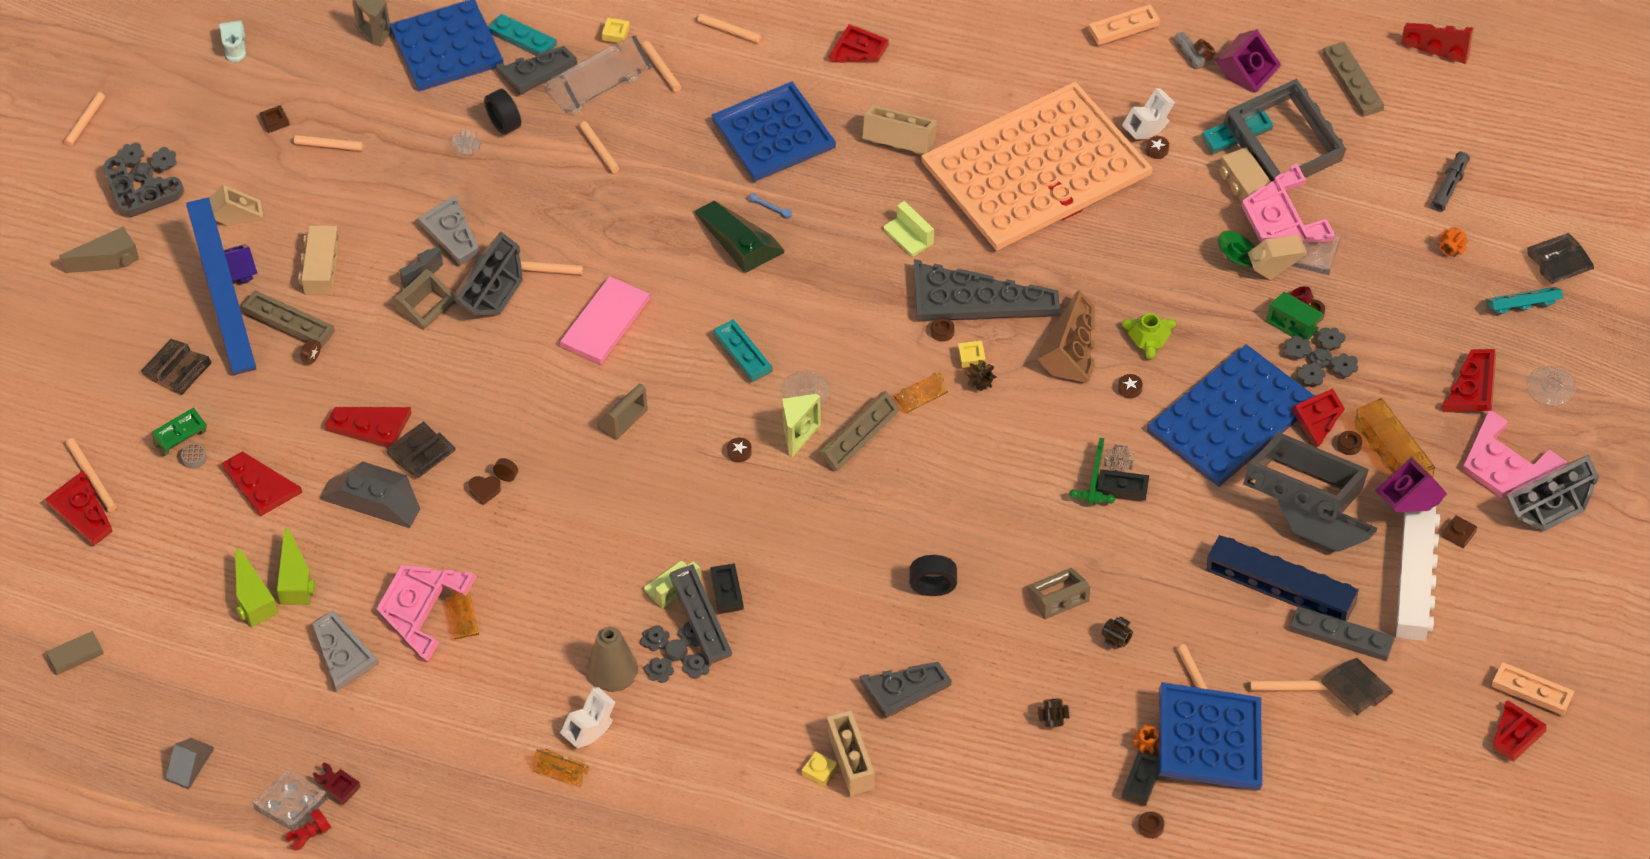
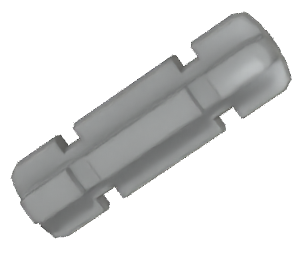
[1175,31,1205,69]

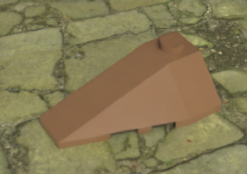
[1037,290,1095,383]

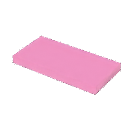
[560,276,650,365]

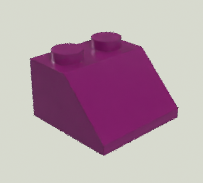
[1215,29,1281,93]
[1375,457,1447,512]

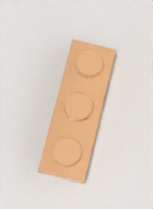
[1089,5,1160,46]
[1492,662,1574,716]

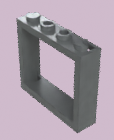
[1224,79,1346,182]
[1243,432,1369,522]

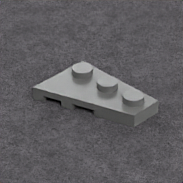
[418,195,479,265]
[313,611,378,691]

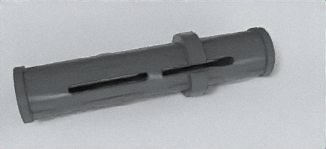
[1431,151,1470,212]

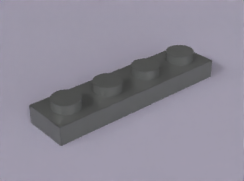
[669,564,732,665]
[1290,606,1395,662]

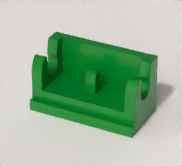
[1265,292,1324,340]
[152,407,207,456]

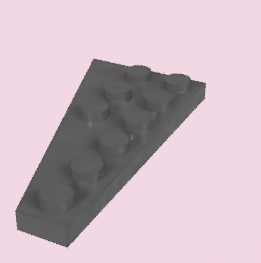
[914,259,1060,320]

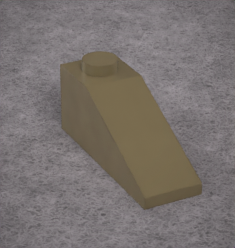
[59,227,139,273]

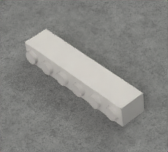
[1396,506,1440,641]

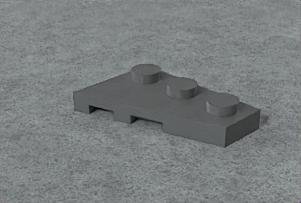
[496,46,577,94]
[860,662,952,718]

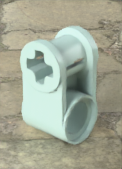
[219,20,246,62]

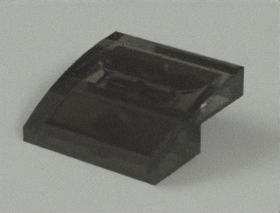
[1527,233,1594,284]
[141,339,212,395]
[387,421,456,478]
[1321,658,1393,715]

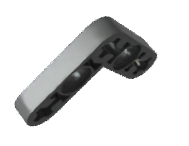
[104,157,184,217]

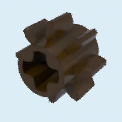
[965,360,997,391]
[1102,616,1133,649]
[1038,699,1070,727]

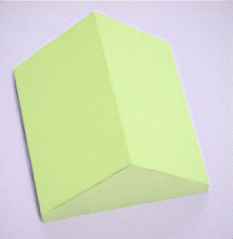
[782,394,821,457]

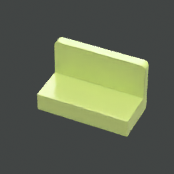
[884,201,934,257]
[644,561,701,609]

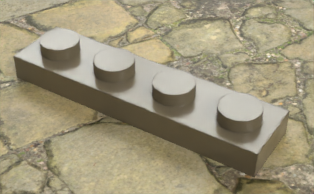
[1323,41,1384,117]
[242,290,335,348]
[819,391,900,471]

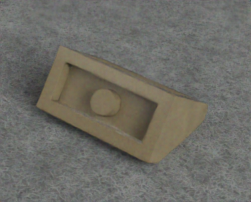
[352,0,391,47]
[395,269,455,329]
[598,383,648,441]
[1027,568,1090,619]

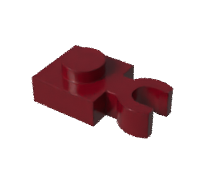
[313,763,361,805]

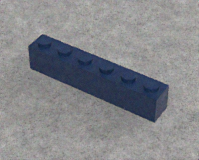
[1206,535,1359,621]

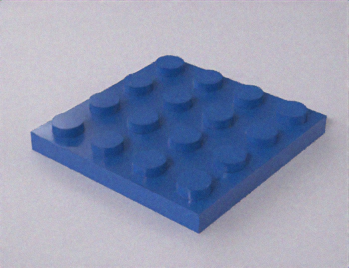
[390,0,504,92]
[712,81,836,182]
[1159,682,1262,790]

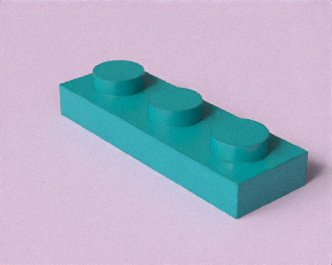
[488,13,557,56]
[1202,110,1274,154]
[1486,287,1563,313]
[713,319,773,382]

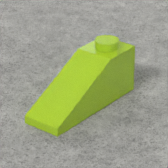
[277,529,316,605]
[235,548,278,627]

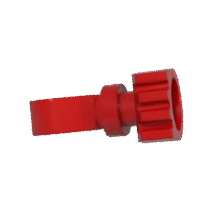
[285,808,331,851]

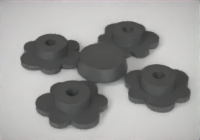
[109,143,177,199]
[1285,327,1358,385]
[641,622,711,683]

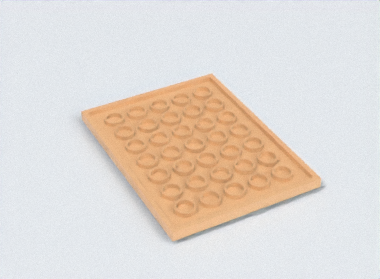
[921,81,1153,251]

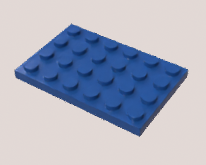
[1147,344,1315,487]

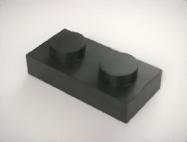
[1097,469,1149,501]
[710,563,744,613]
[1122,751,1159,806]

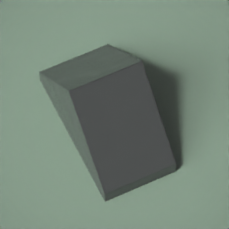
[166,738,214,790]

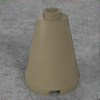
[587,627,638,692]

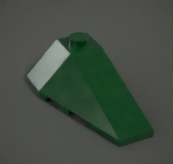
[695,200,784,273]

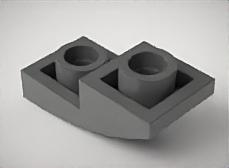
[399,246,443,289]

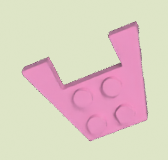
[1241,163,1335,243]
[1463,411,1567,498]
[377,565,476,662]

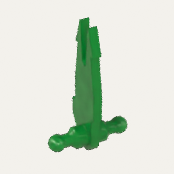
[1069,438,1115,505]

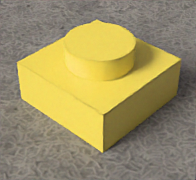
[602,18,630,44]
[958,341,986,368]
[802,751,838,787]

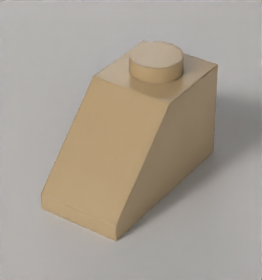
[209,185,263,226]
[1248,235,1307,280]

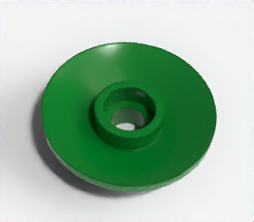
[1217,231,1255,267]

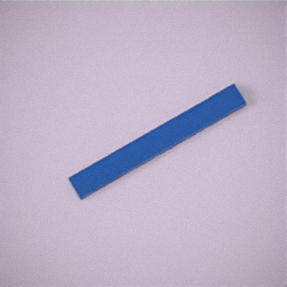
[186,197,256,375]

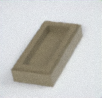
[46,631,104,675]

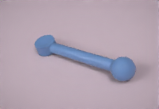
[749,193,792,219]

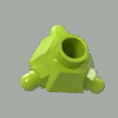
[1122,313,1176,359]

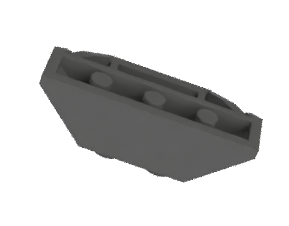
[454,232,523,316]
[1505,455,1599,532]
[321,461,420,528]
[1278,499,1378,552]

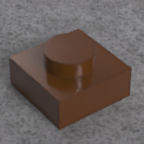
[1442,515,1477,549]

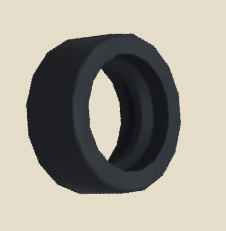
[484,89,522,135]
[909,555,957,596]

